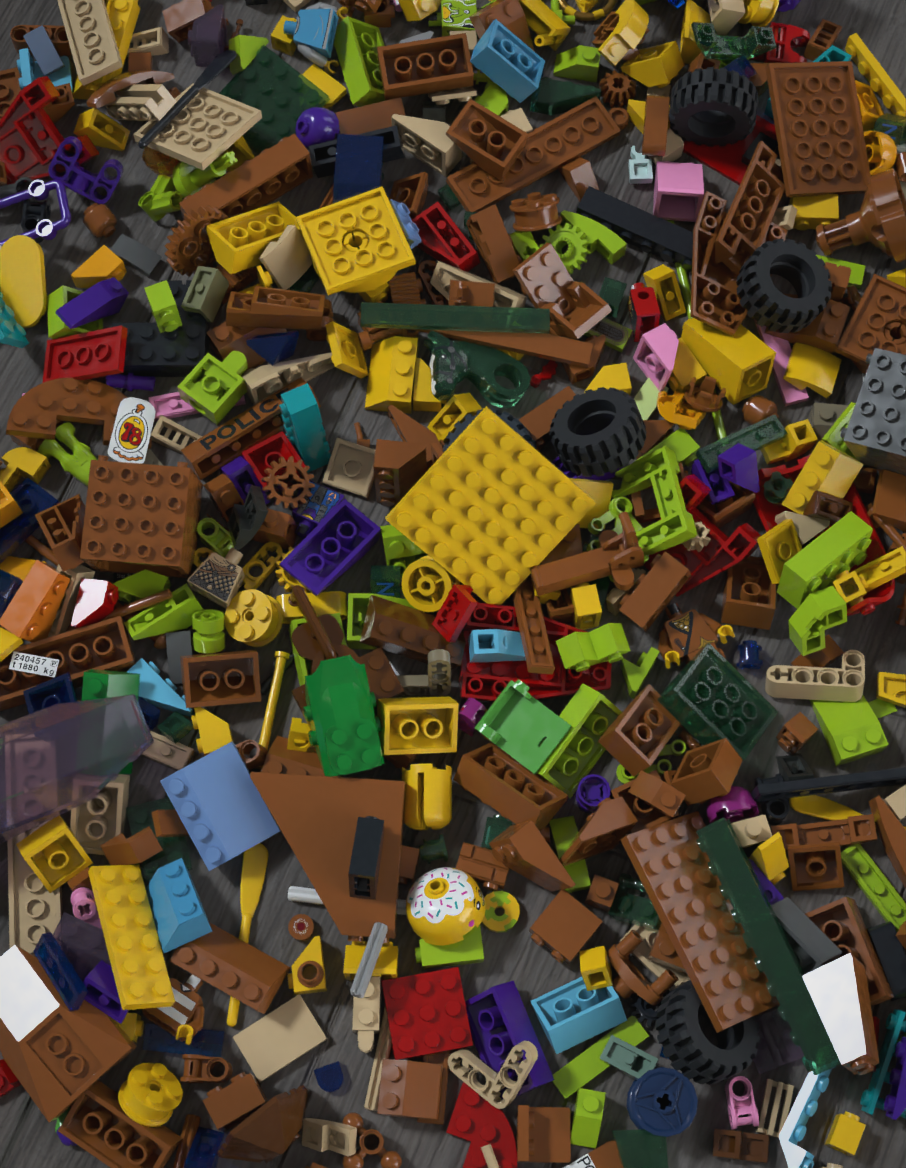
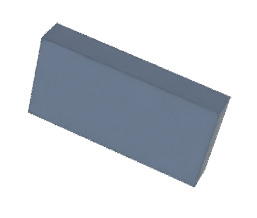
[23,25,65,76]

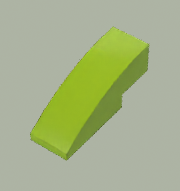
[560,210,627,265]
[549,816,591,893]

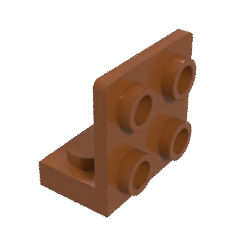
[517,1105,571,1163]

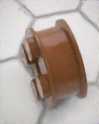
[509,192,563,231]

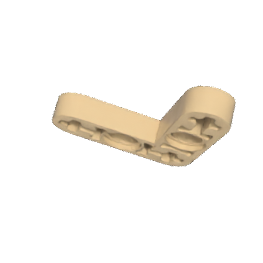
[448,1041,538,1109]

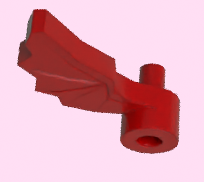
[530,360,558,388]

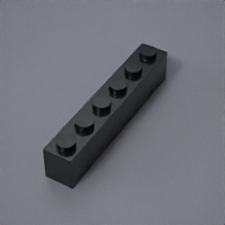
[576,186,693,272]

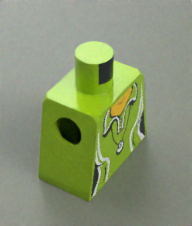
[428,0,477,37]

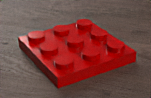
[381,967,473,1060]

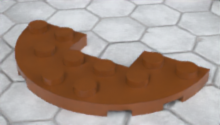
[6,378,152,450]

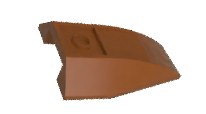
[691,191,788,336]

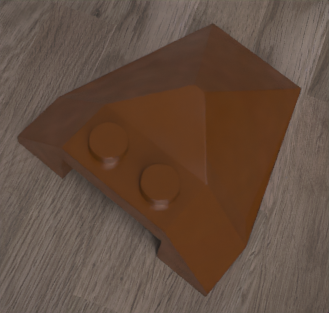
[217,1085,308,1164]

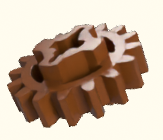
[261,456,315,509]

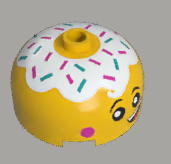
[406,867,486,945]

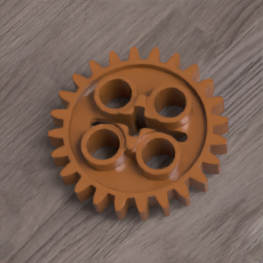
[165,205,228,277]

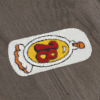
[108,397,156,464]

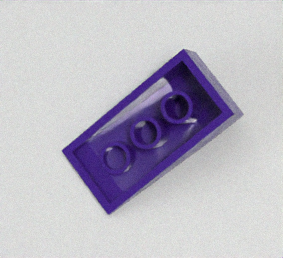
[280,499,381,596]

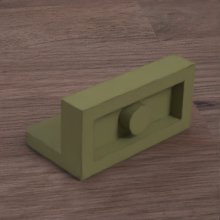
[181,266,229,323]

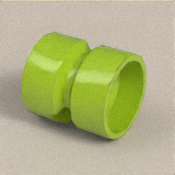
[192,609,225,654]

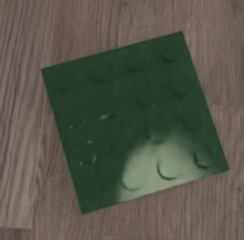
[219,45,330,155]

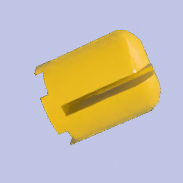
[402,763,452,830]

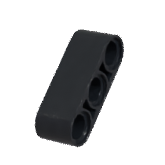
[866,921,906,1001]

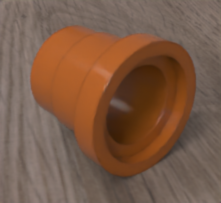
[297,961,324,988]

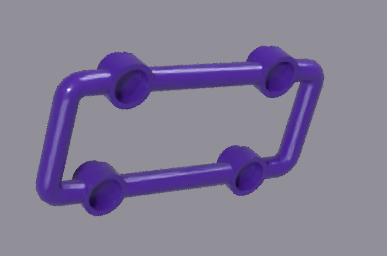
[0,179,71,246]

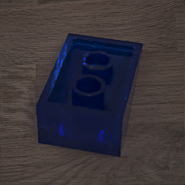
[333,134,384,204]

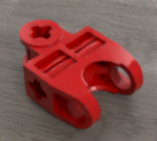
[742,22,810,63]

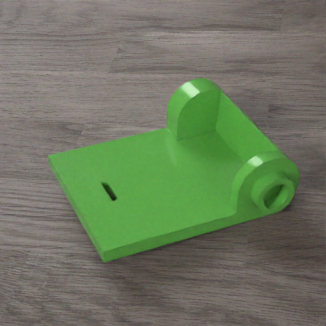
[474,679,572,774]

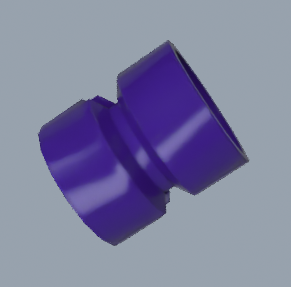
[575,774,611,814]

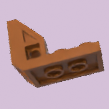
[512,243,612,339]

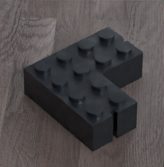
[112,280,210,377]

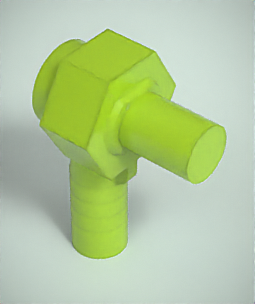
[551,0,575,25]

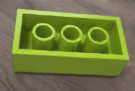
[777,511,873,609]

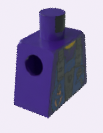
[292,480,345,539]

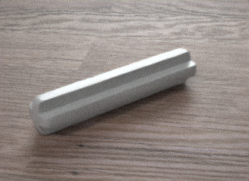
[350,922,388,998]

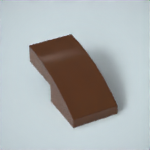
[713,1129,770,1163]

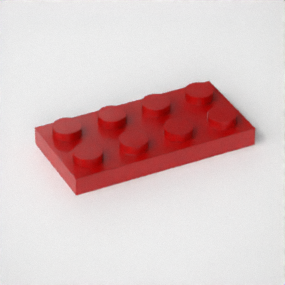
[42,325,128,383]

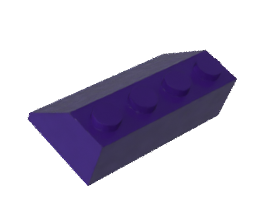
[465,980,554,1100]

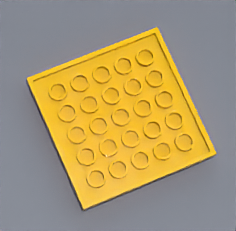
[385,406,596,605]

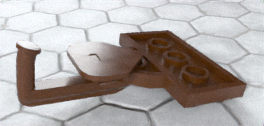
[288,585,404,731]

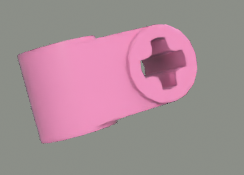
[71,887,103,932]
[725,1076,759,1130]

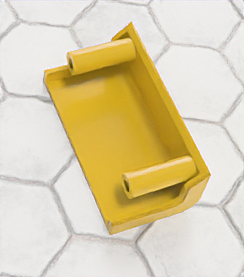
[489,0,571,51]

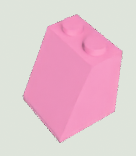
[653,161,704,222]

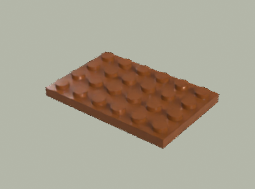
[765,61,871,197]

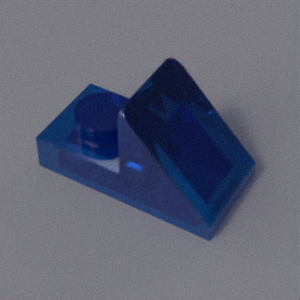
[184,1127,224,1168]

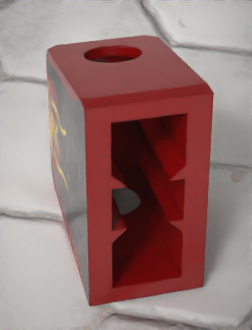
[628,282,660,342]

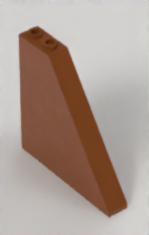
[250,772,406,943]

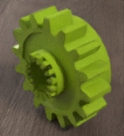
[539,223,590,274]

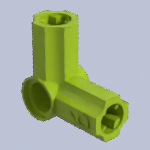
[138,174,183,221]

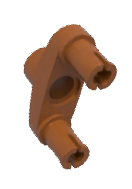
[607,930,679,1006]

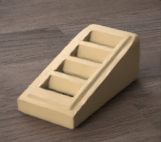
[126,27,169,57]
[150,415,202,454]

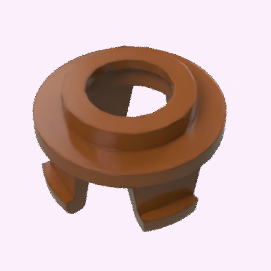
[684,376,726,412]

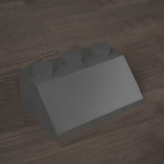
[757,897,842,996]

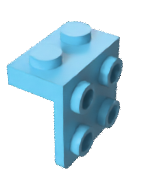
[17,48,73,93]

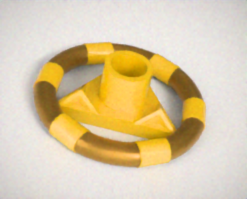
[559,0,618,21]

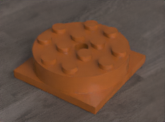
[834,274,906,375]

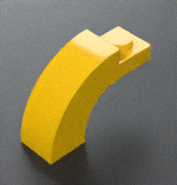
[597,0,649,66]

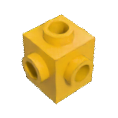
[832,570,869,607]

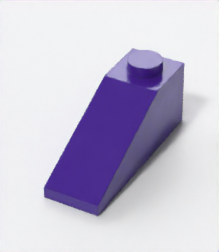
[55,277,129,329]

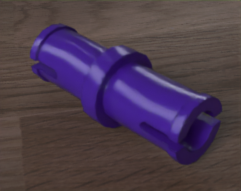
[106,372,155,391]

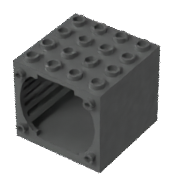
[840,348,906,476]

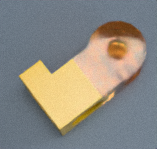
[287,717,317,753]

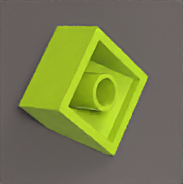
[47,285,103,339]

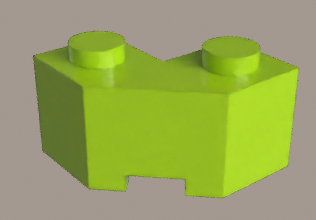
[788,586,847,656]
[556,623,631,672]

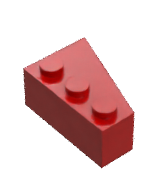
[402,201,480,272]

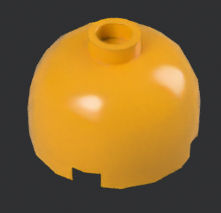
[864,130,897,176]

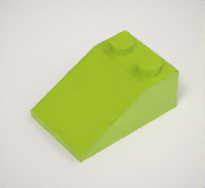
[810,695,889,766]

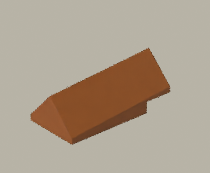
[226,286,325,330]

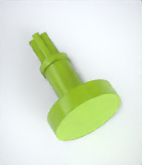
[172,151,238,198]

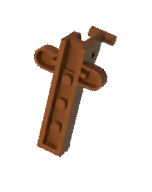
[530,512,644,596]

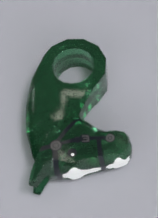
[424,330,531,408]

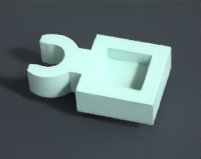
[628,146,653,184]

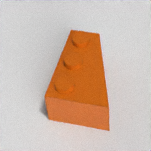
[0,560,70,642]

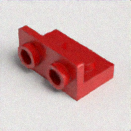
[432,584,478,643]

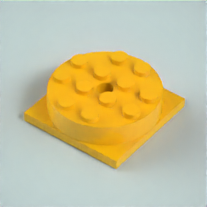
[296,186,416,296]

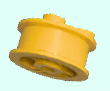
[738,0,779,29]
[401,555,460,612]
[224,589,283,647]
[118,1063,183,1127]

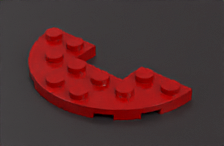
[446,1082,517,1168]

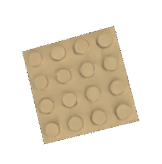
[133,83,262,170]

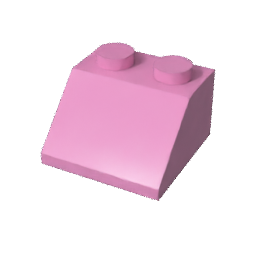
[633,323,679,392]

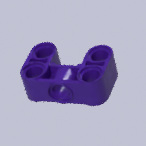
[48,136,124,204]

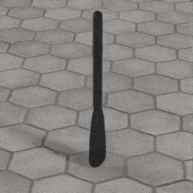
[138,50,237,149]

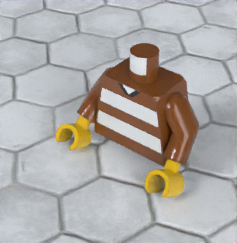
[132,974,205,1045]

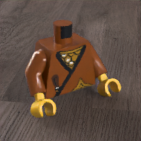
[658,603,735,669]

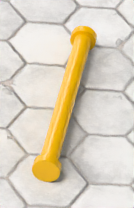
[255,651,290,770]

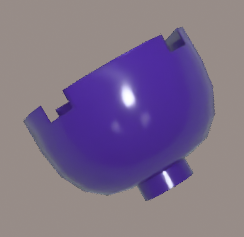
[295,107,339,151]

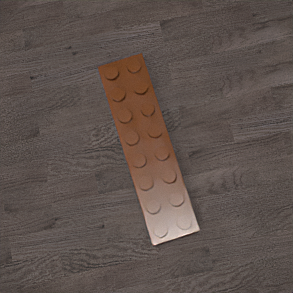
[446,96,621,216]

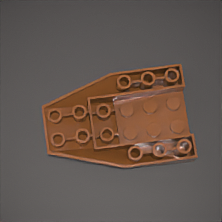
[0,945,137,1122]

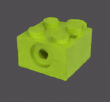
[177,351,248,425]

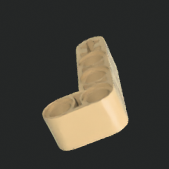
[765,650,865,702]

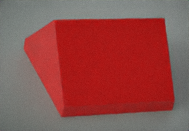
[241,431,306,492]

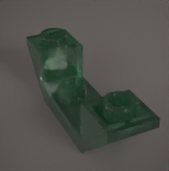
[691,22,777,61]

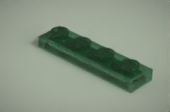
[695,414,788,473]

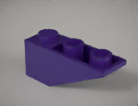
[884,1036,906,1120]

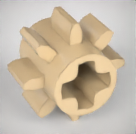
[681,521,711,552]

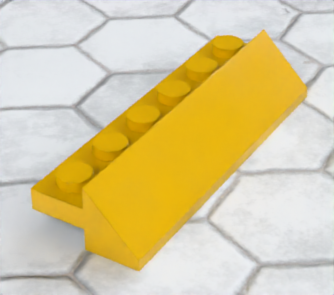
[72,0,140,100]

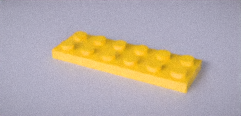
[88,865,175,1010]

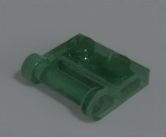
[608,873,661,930]

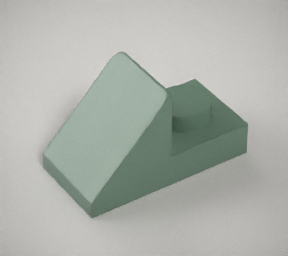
[599,1035,659,1080]

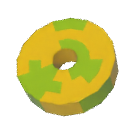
[482,891,520,933]

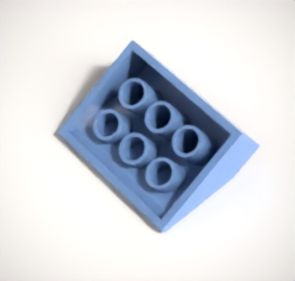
[160,741,281,871]

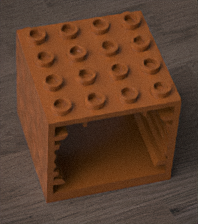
[80,455,203,579]

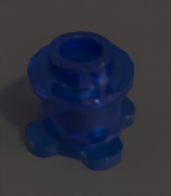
[736,640,763,669]

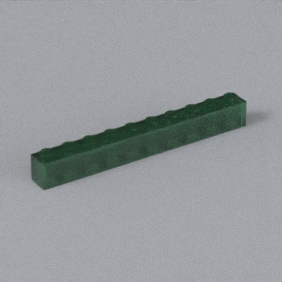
[696,817,841,1076]

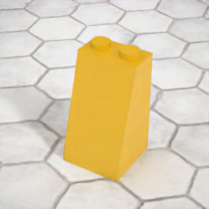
[681,318,776,405]

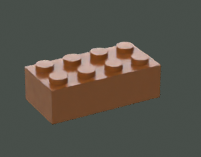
[377,33,474,100]

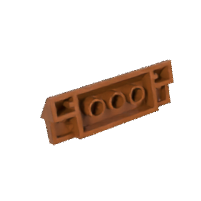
[715,141,785,276]

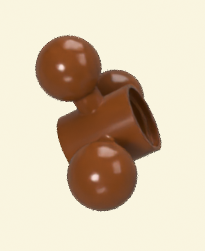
[342,1112,402,1168]

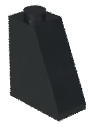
[348,816,384,900]

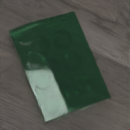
[657,643,778,762]

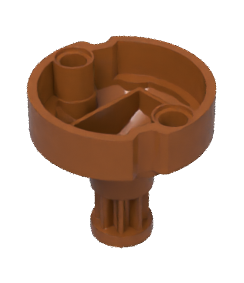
[816,168,906,263]

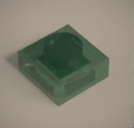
[157,711,194,744]

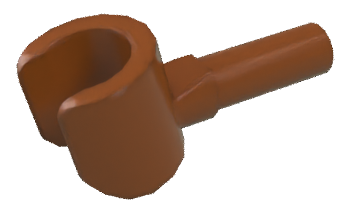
[354,422,370,448]

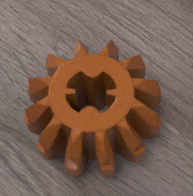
[599,69,636,108]

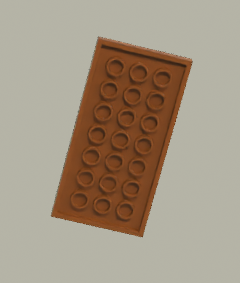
[620,811,794,1033]

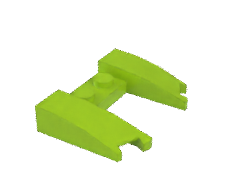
[612,446,698,556]

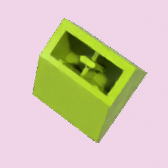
[380,525,427,582]

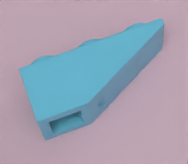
[468,629,526,663]
[127,658,195,717]

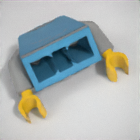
[283,2,348,75]

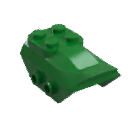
[303,655,384,777]

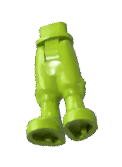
[38,422,98,487]

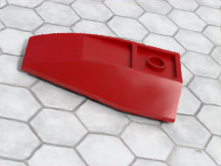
[459,603,612,701]

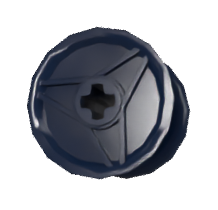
[626,1067,698,1138]

